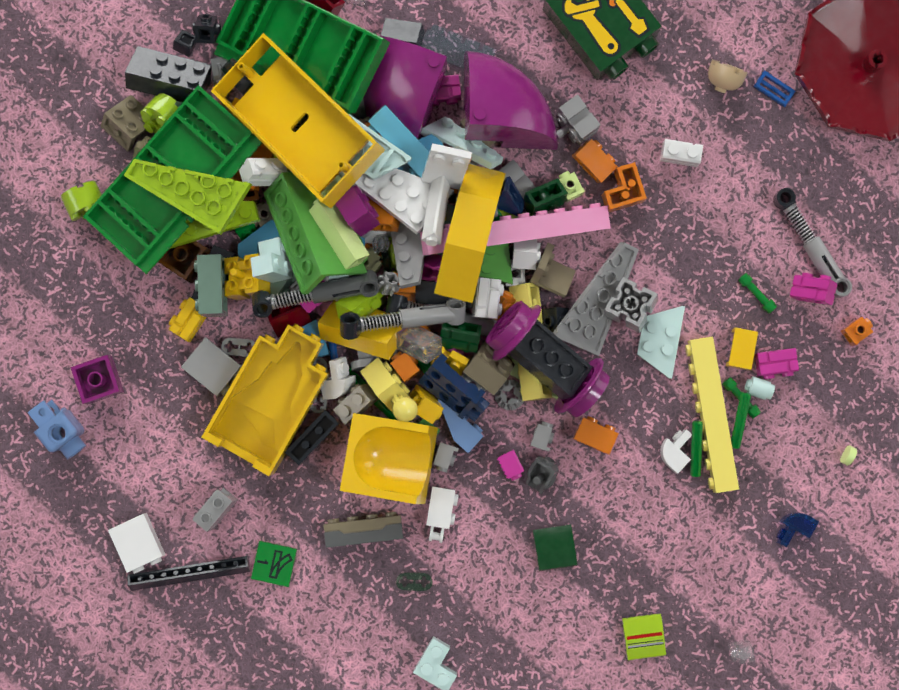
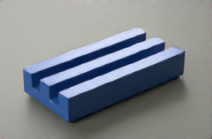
[753,70,796,108]

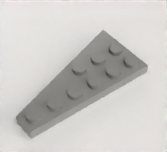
[553,242,639,356]

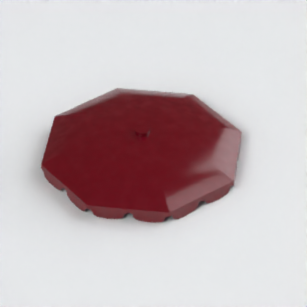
[794,0,899,142]

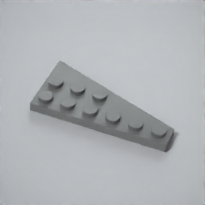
[391,222,424,289]

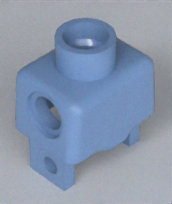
[27,400,86,460]

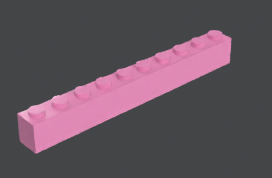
[420,203,611,256]

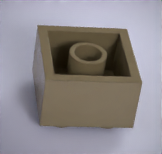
[463,341,515,395]

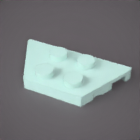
[349,114,412,180]
[637,306,685,379]

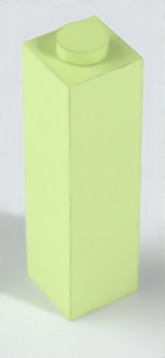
[309,199,370,270]

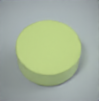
[840,445,857,466]

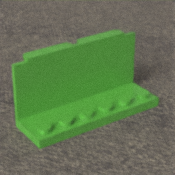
[264,172,368,295]

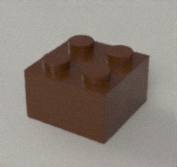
[158,241,211,283]

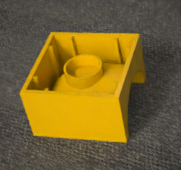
[340,413,438,504]

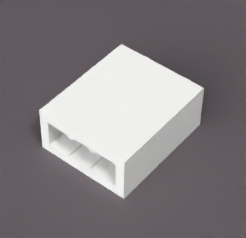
[108,513,166,574]

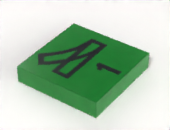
[251,541,297,587]

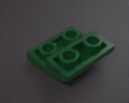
[533,524,578,571]

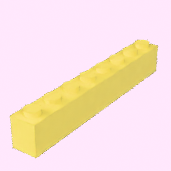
[685,336,739,493]

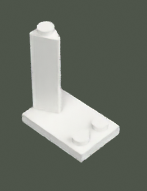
[421,143,472,246]

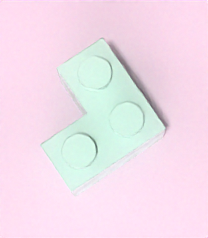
[250,237,293,283]
[413,636,457,690]

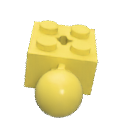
[360,357,418,422]

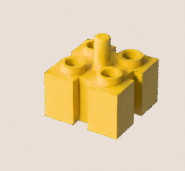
[224,253,270,300]

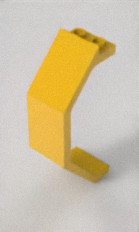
[434,164,506,303]

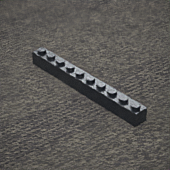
[128,556,250,591]

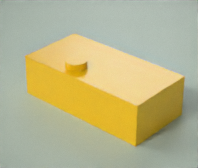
[318,300,406,360]

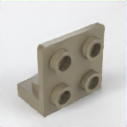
[101,95,146,152]
[530,243,576,298]

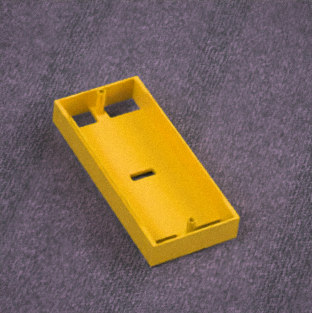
[211,33,385,209]

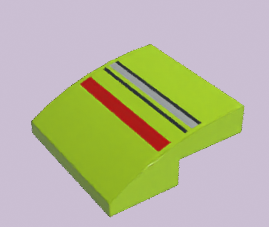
[622,614,666,660]

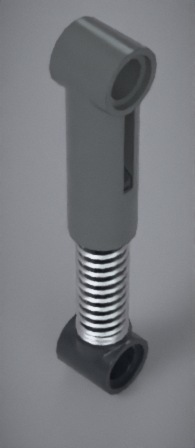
[252,270,379,318]

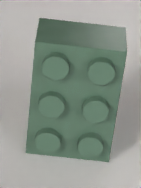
[194,254,228,317]

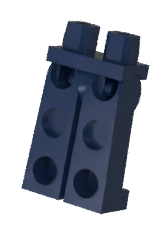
[418,353,490,422]

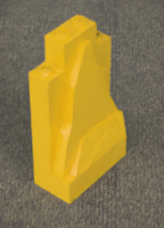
[201,323,329,476]

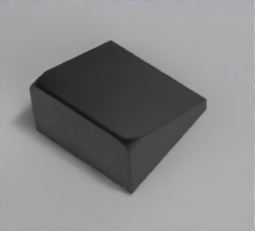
[173,29,197,57]

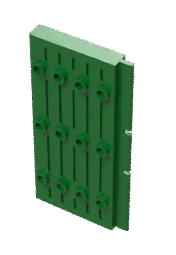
[214,0,390,115]
[83,85,262,275]

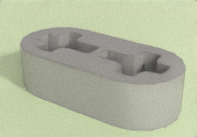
[221,338,255,357]

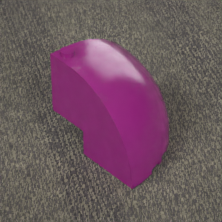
[363,36,447,140]
[463,51,558,150]

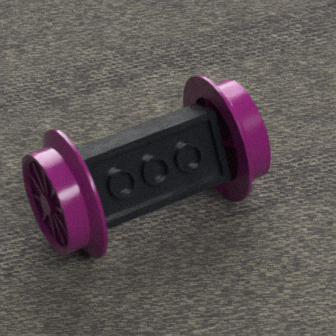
[486,301,610,417]

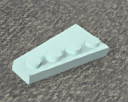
[421,116,504,169]

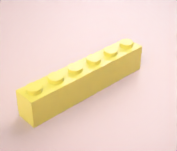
[509,283,552,401]

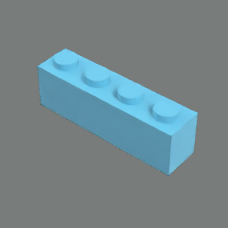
[368,105,429,178]

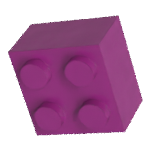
[336,185,380,237]
[70,355,124,405]

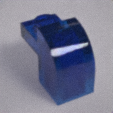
[776,512,819,548]

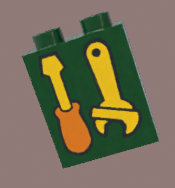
[542,0,662,81]

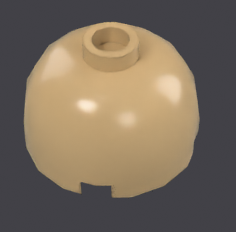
[708,59,748,93]

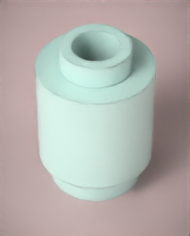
[744,376,775,400]

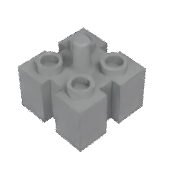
[556,94,600,145]
[604,277,658,333]

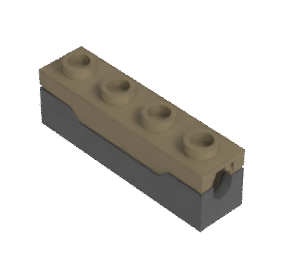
[323,512,404,548]

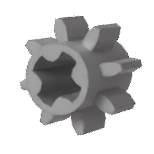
[378,271,401,296]

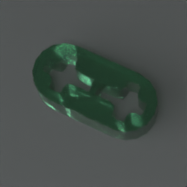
[396,572,433,591]

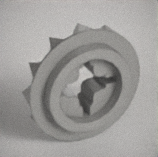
[495,380,524,410]

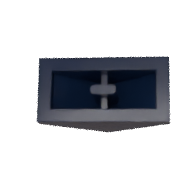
[497,176,525,216]

